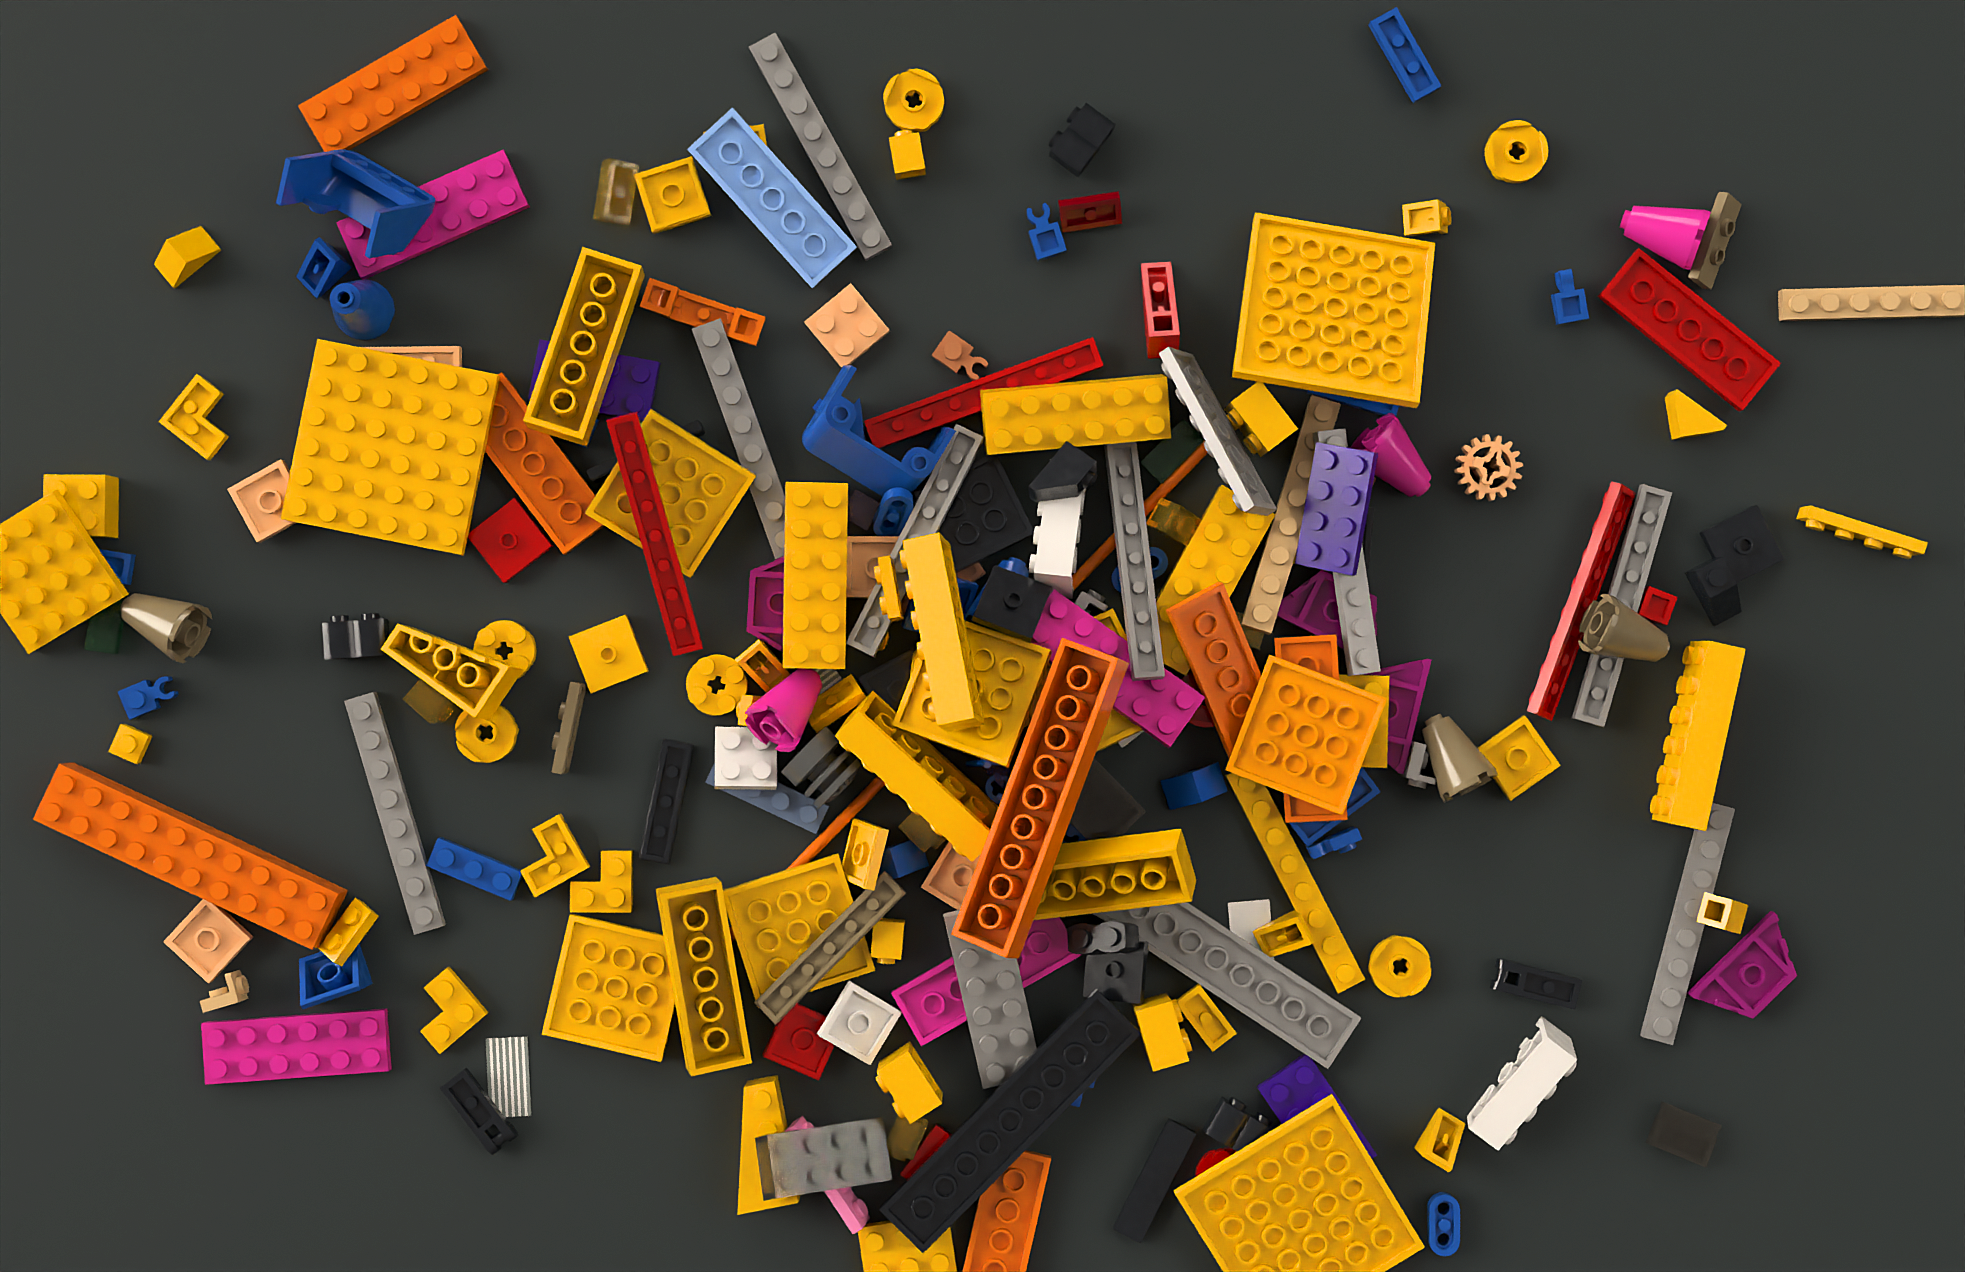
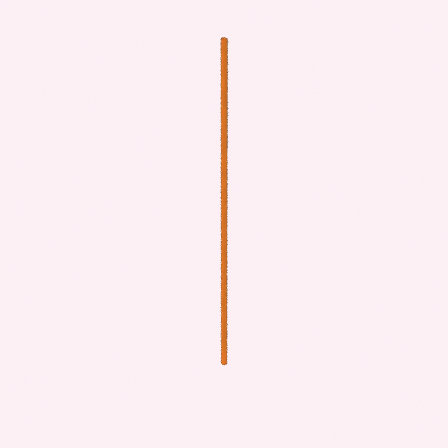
[729,440,1208,942]

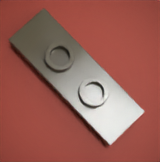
[1688,192,1742,290]
[552,682,587,774]

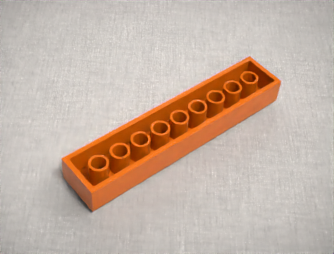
[951,638,1129,958]
[33,762,348,950]

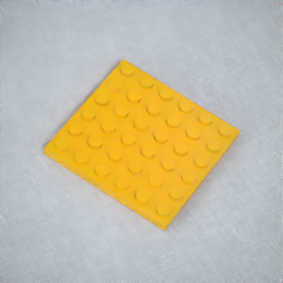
[1232,212,1435,408]
[281,339,500,556]
[1173,1094,1425,1272]

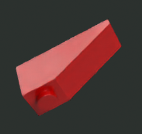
[1141,262,1180,359]

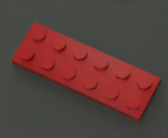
[1598,248,1781,412]

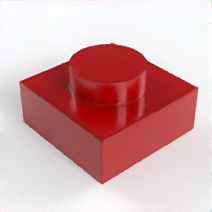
[1637,586,1678,626]

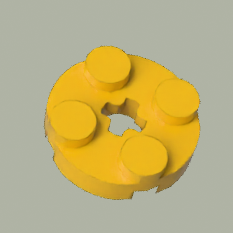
[883,69,944,132]
[1485,120,1548,184]
[473,620,537,679]
[686,654,748,715]
[455,705,519,763]
[1368,935,1431,997]

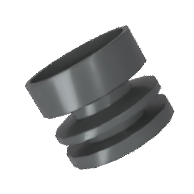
[781,727,862,809]

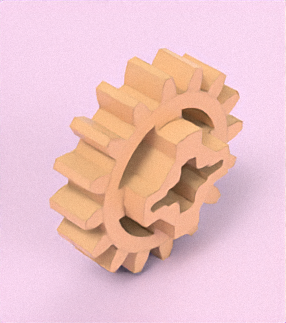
[1454,434,1523,501]

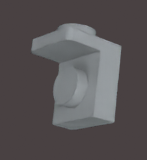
[1074,589,1108,614]
[1400,741,1436,789]

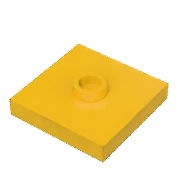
[634,156,711,234]
[569,615,649,694]
[1478,715,1561,801]
[842,818,889,891]

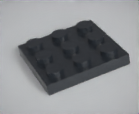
[913,454,1034,573]

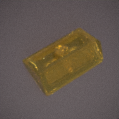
[593,158,639,225]

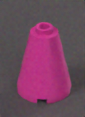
[1619,206,1711,270]
[1350,413,1431,497]
[745,668,822,752]

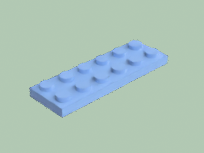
[687,108,857,288]

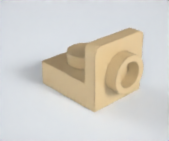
[200,970,249,1013]

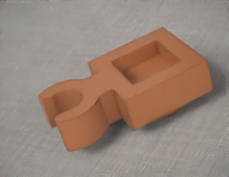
[932,331,988,381]

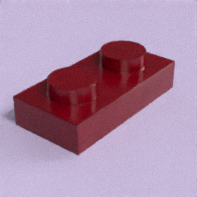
[1058,191,1122,233]

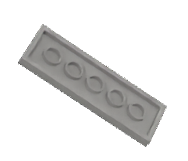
[1159,347,1277,516]
[943,910,1037,1089]

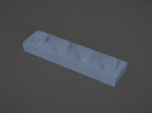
[705,763,829,834]

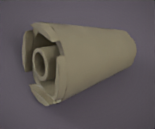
[121,593,212,663]
[1578,594,1670,662]
[1422,714,1498,803]

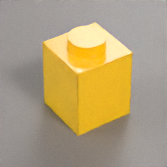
[889,130,926,180]
[1696,892,1748,934]
[870,918,905,964]

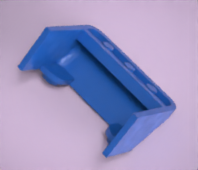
[276,149,436,259]
[802,365,956,497]

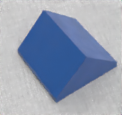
[299,943,373,1009]

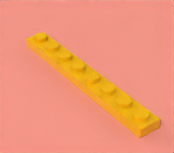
[1225,772,1365,994]

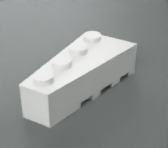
[1029,459,1086,599]
[1467,1016,1577,1151]

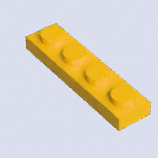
[1796,505,1928,559]

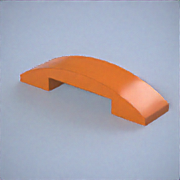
[640,278,766,346]

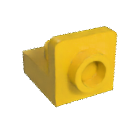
[1402,199,1452,237]

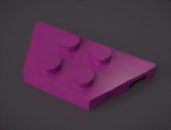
[746,556,784,652]
[1277,570,1377,650]
[1363,659,1432,774]
[1687,911,1797,1019]

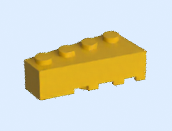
[381,624,523,720]
[737,1075,801,1215]

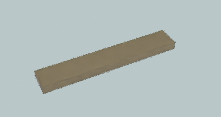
[754,871,907,1025]

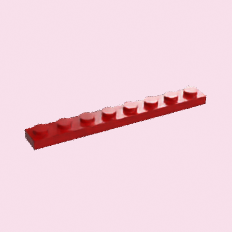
[864,337,1104,449]
[606,412,703,656]
[1527,482,1636,721]

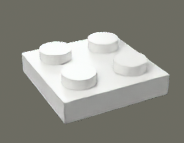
[715,727,777,790]
[817,981,902,1065]

